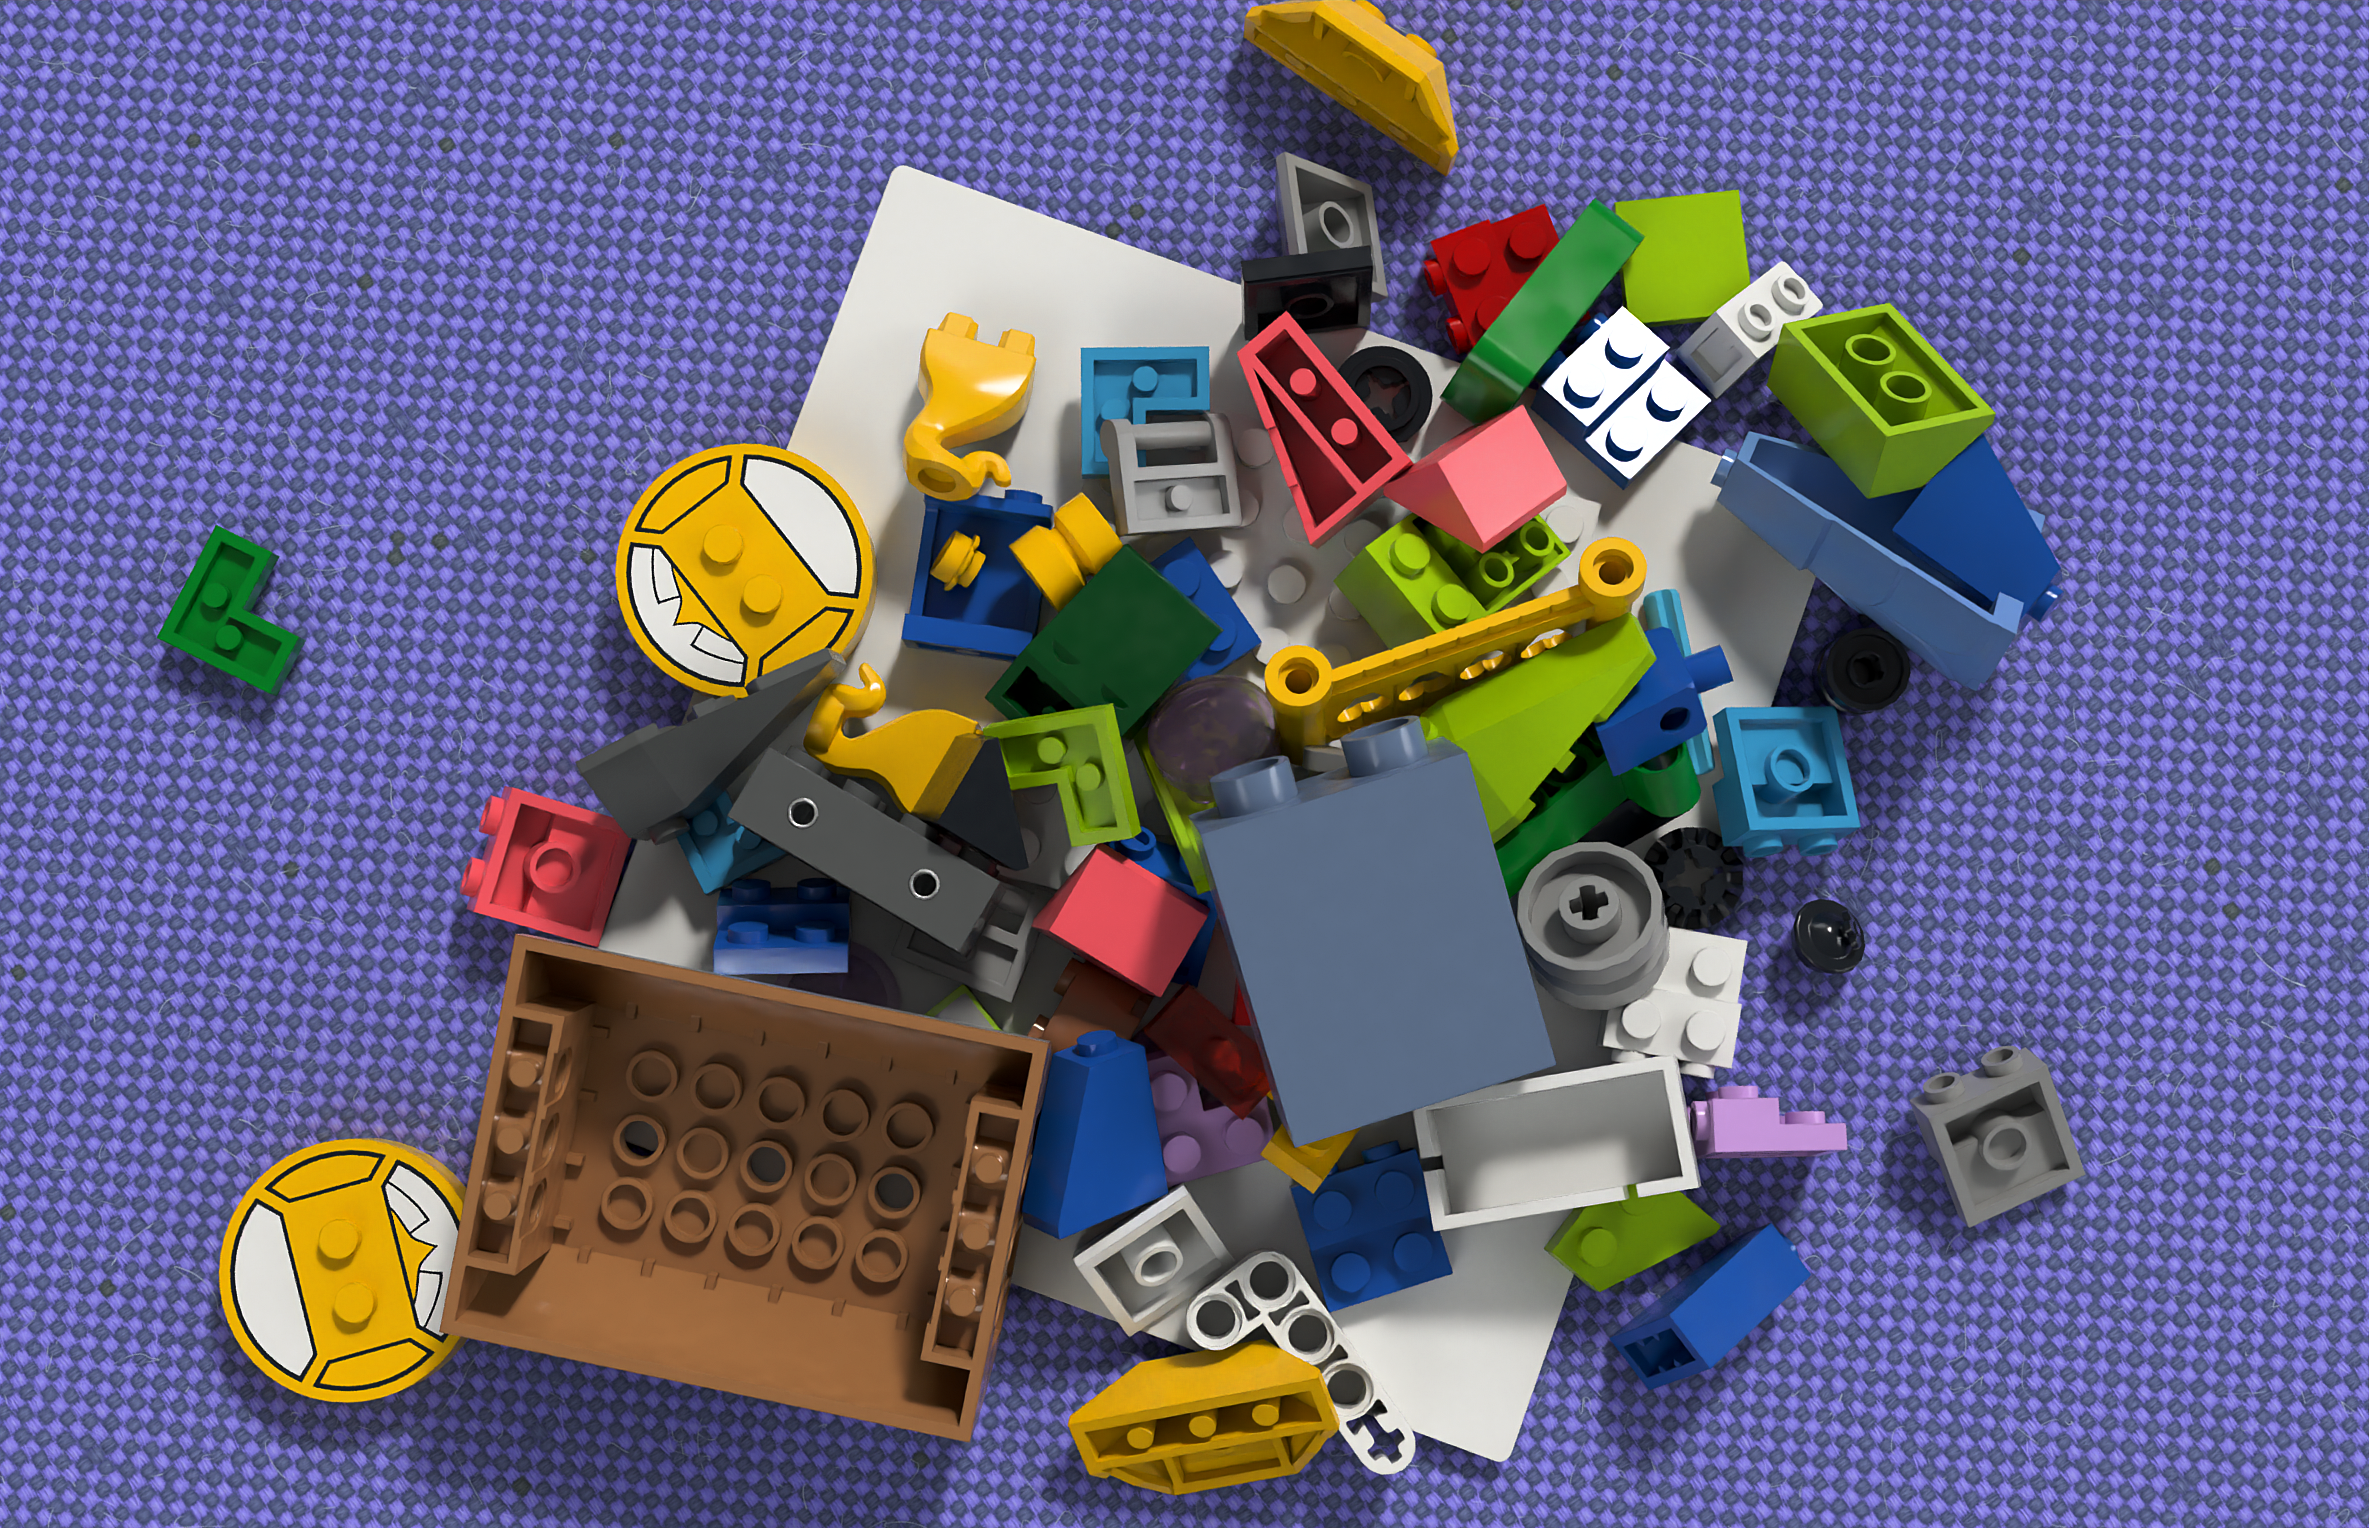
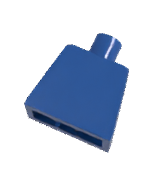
[1593,627,1734,777]

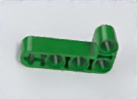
[1439,198,1645,425]
[1494,722,1701,899]

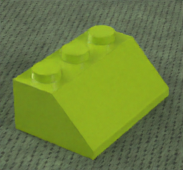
[1766,303,1996,499]

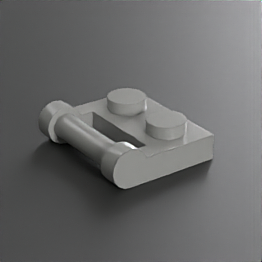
[1100,413,1242,537]
[891,879,1053,1003]

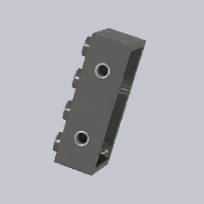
[727,745,1006,959]

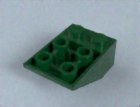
[984,544,1224,750]

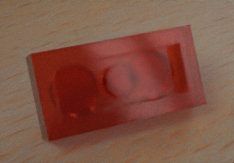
[1143,980,1271,1121]

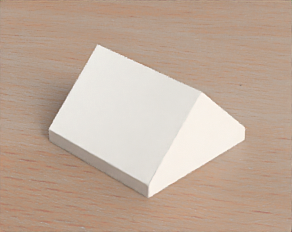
[1072,1183,1237,1337]

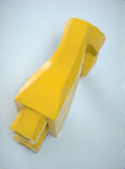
[902,312,1036,502]
[803,663,984,814]

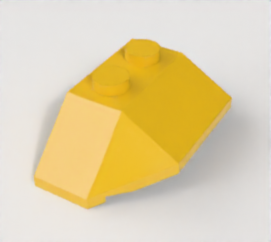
[1243,0,1459,177]
[1067,1339,1340,1496]

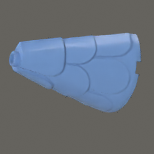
[1710,431,2045,692]

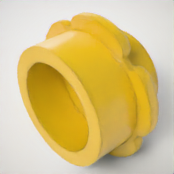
[930,530,986,591]

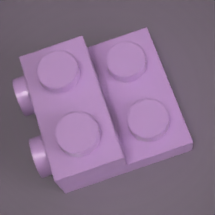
[1687,1086,1847,1159]

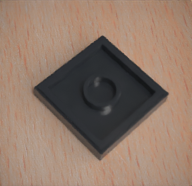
[1241,245,1373,342]

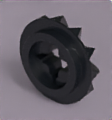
[1337,346,1433,443]
[1643,827,1744,930]

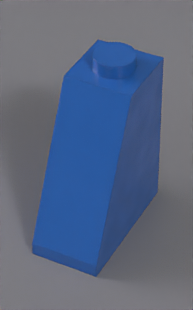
[1892,433,2064,631]
[1022,1030,1169,1240]
[1609,1223,1811,1390]

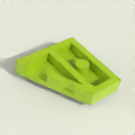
[1544,1183,1721,1292]

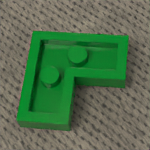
[157,525,306,697]

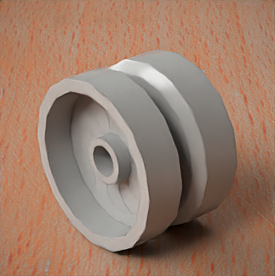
[1517,842,1670,1010]

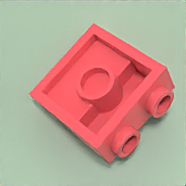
[460,786,632,947]

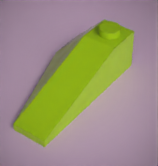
[1419,612,1657,844]

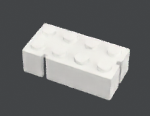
[1413,1054,1701,1231]

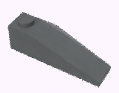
[575,647,847,845]

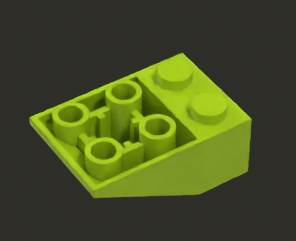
[1333,512,1572,680]

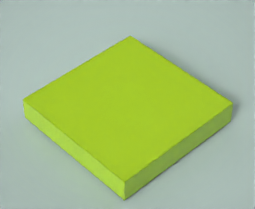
[1612,190,1751,328]

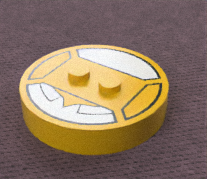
[615,443,878,701]
[219,1138,468,1403]

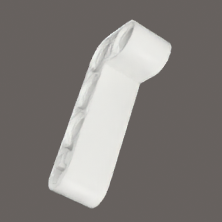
[1186,1248,1416,1475]

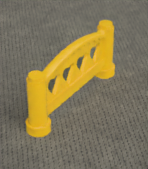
[1265,537,1647,766]

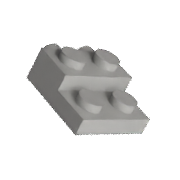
[1909,1046,2086,1228]

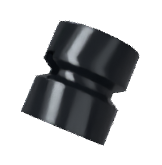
[1812,627,1911,716]

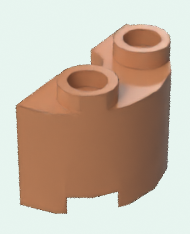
[1027,957,1155,1053]

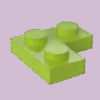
[982,703,1142,847]

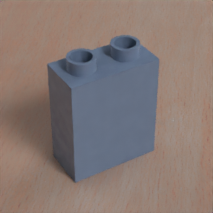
[1188,716,1557,1148]

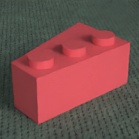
[1237,310,1414,549]

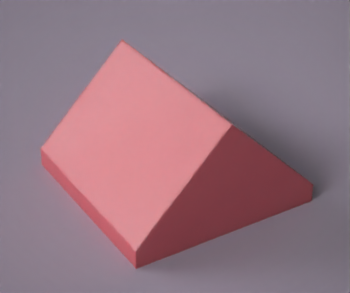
[1383,404,1567,554]
[1031,843,1210,998]

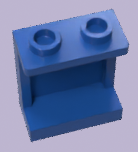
[901,489,1054,663]

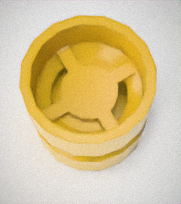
[1008,492,1124,613]

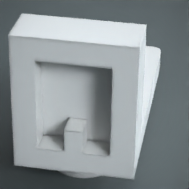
[1675,261,1823,399]

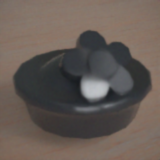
[1791,899,1865,975]

